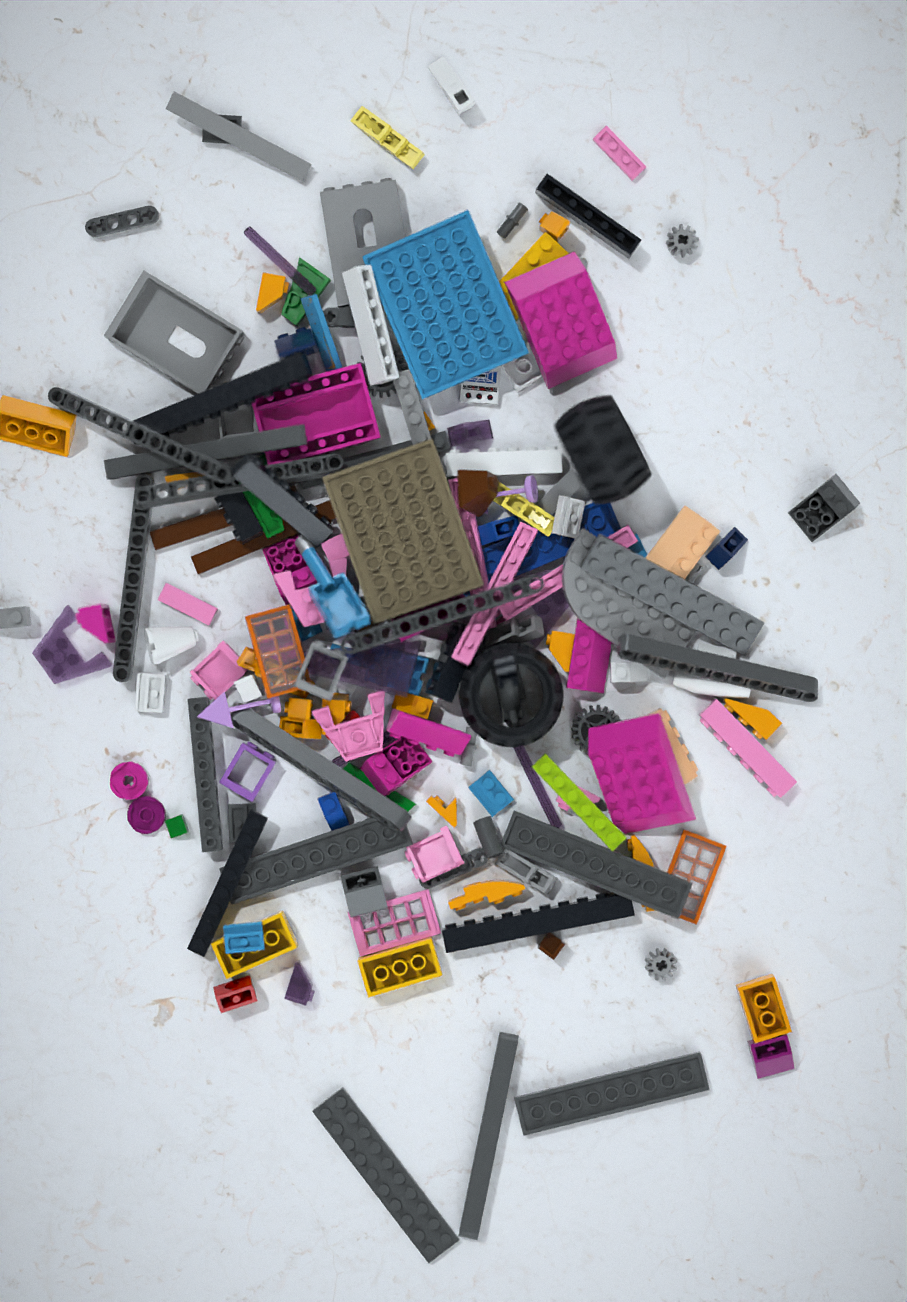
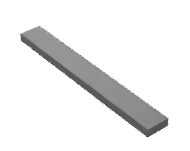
[166,91,312,182]

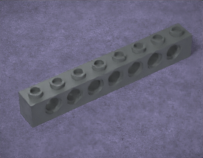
[188,697,223,852]

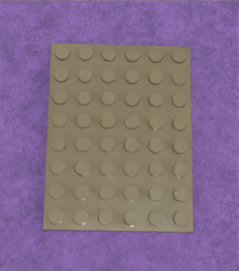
[322,439,484,624]

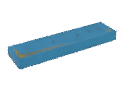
[301,294,342,372]

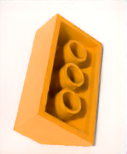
[0,395,77,457]

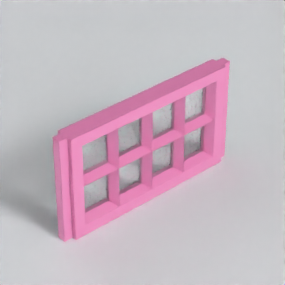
[348,889,441,956]

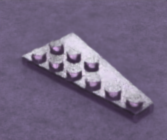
[296,640,422,697]

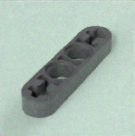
[85,206,159,237]
[419,847,488,889]

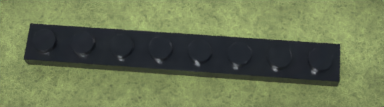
[187,809,269,957]

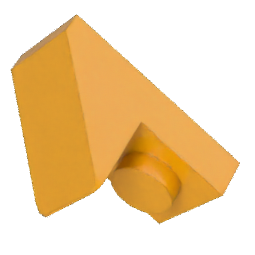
[426,795,457,827]

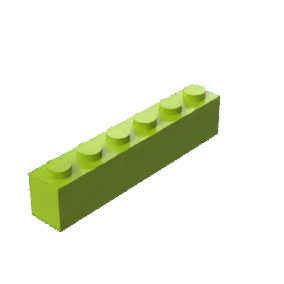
[531,753,626,851]

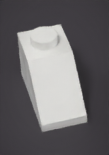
[610,662,649,682]
[234,674,263,703]

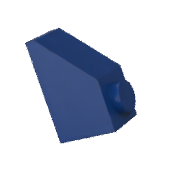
[478,515,519,546]
[318,792,350,831]

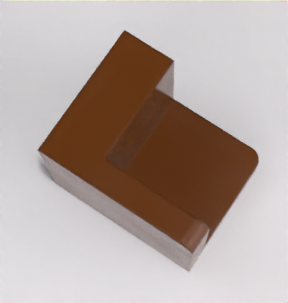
[538,932,565,960]

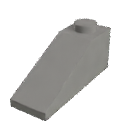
[0,606,31,629]

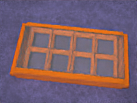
[245,604,311,699]
[667,829,726,925]

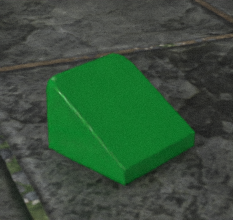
[165,814,189,838]

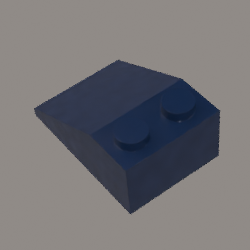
[274,327,319,360]

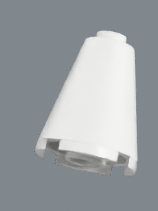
[144,627,199,665]

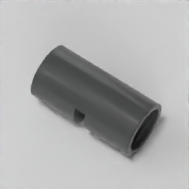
[473,816,504,859]

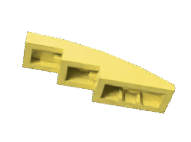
[350,106,425,169]
[493,482,555,537]

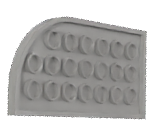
[562,529,696,679]

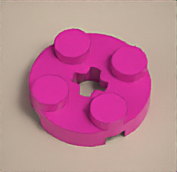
[110,761,149,800]

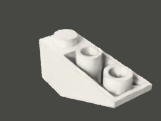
[428,56,475,116]

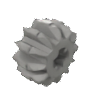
[666,224,699,258]
[645,948,677,981]

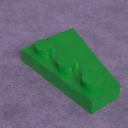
[281,258,331,327]

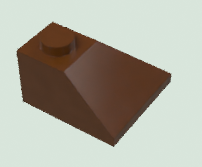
[457,470,499,517]

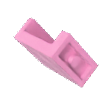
[190,641,249,700]
[404,825,465,883]

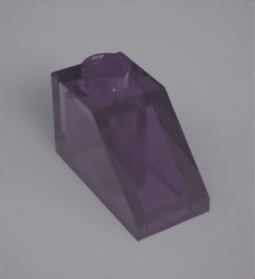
[447,420,493,447]
[284,960,315,1006]

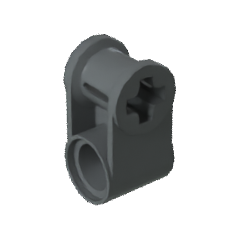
[323,307,356,328]

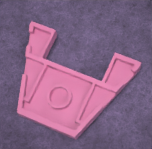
[273,558,347,627]
[311,689,385,761]

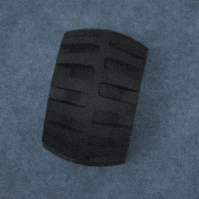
[554,395,652,505]
[459,643,564,747]

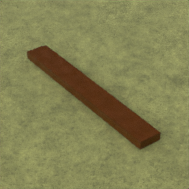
[150,485,298,550]
[191,500,336,575]

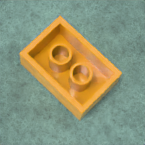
[735,974,792,1043]

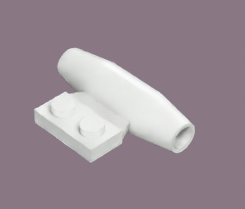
[672,643,751,698]

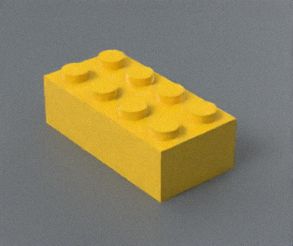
[211,910,298,979]
[357,936,442,998]

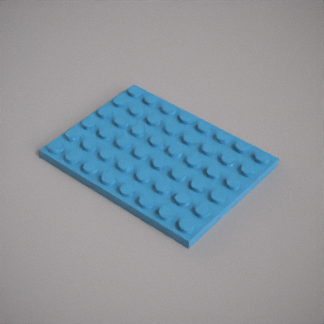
[362,210,529,399]

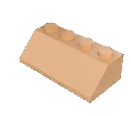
[646,505,720,579]
[647,708,698,785]

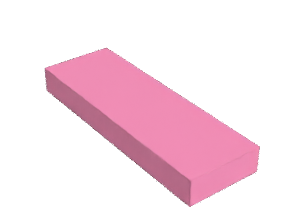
[593,125,646,181]
[158,583,218,626]

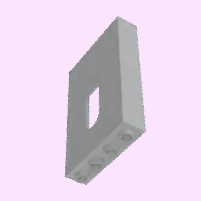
[320,178,405,308]
[104,270,244,394]

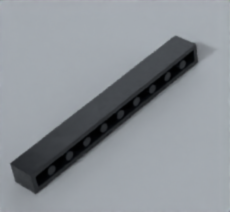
[133,352,314,447]
[442,893,635,953]

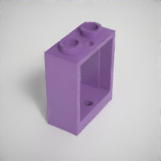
[219,741,277,802]

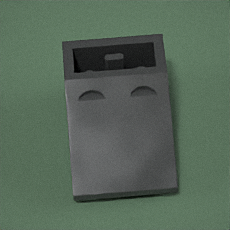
[788,474,860,542]

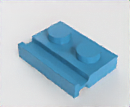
[468,770,514,817]
[223,921,265,954]

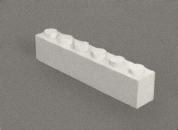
[342,265,399,385]
[446,446,562,478]

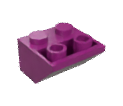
[747,1034,795,1079]

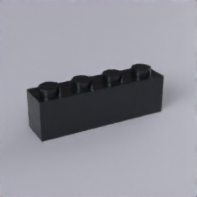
[214,464,263,545]
[425,621,467,703]

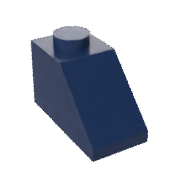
[705,527,748,570]

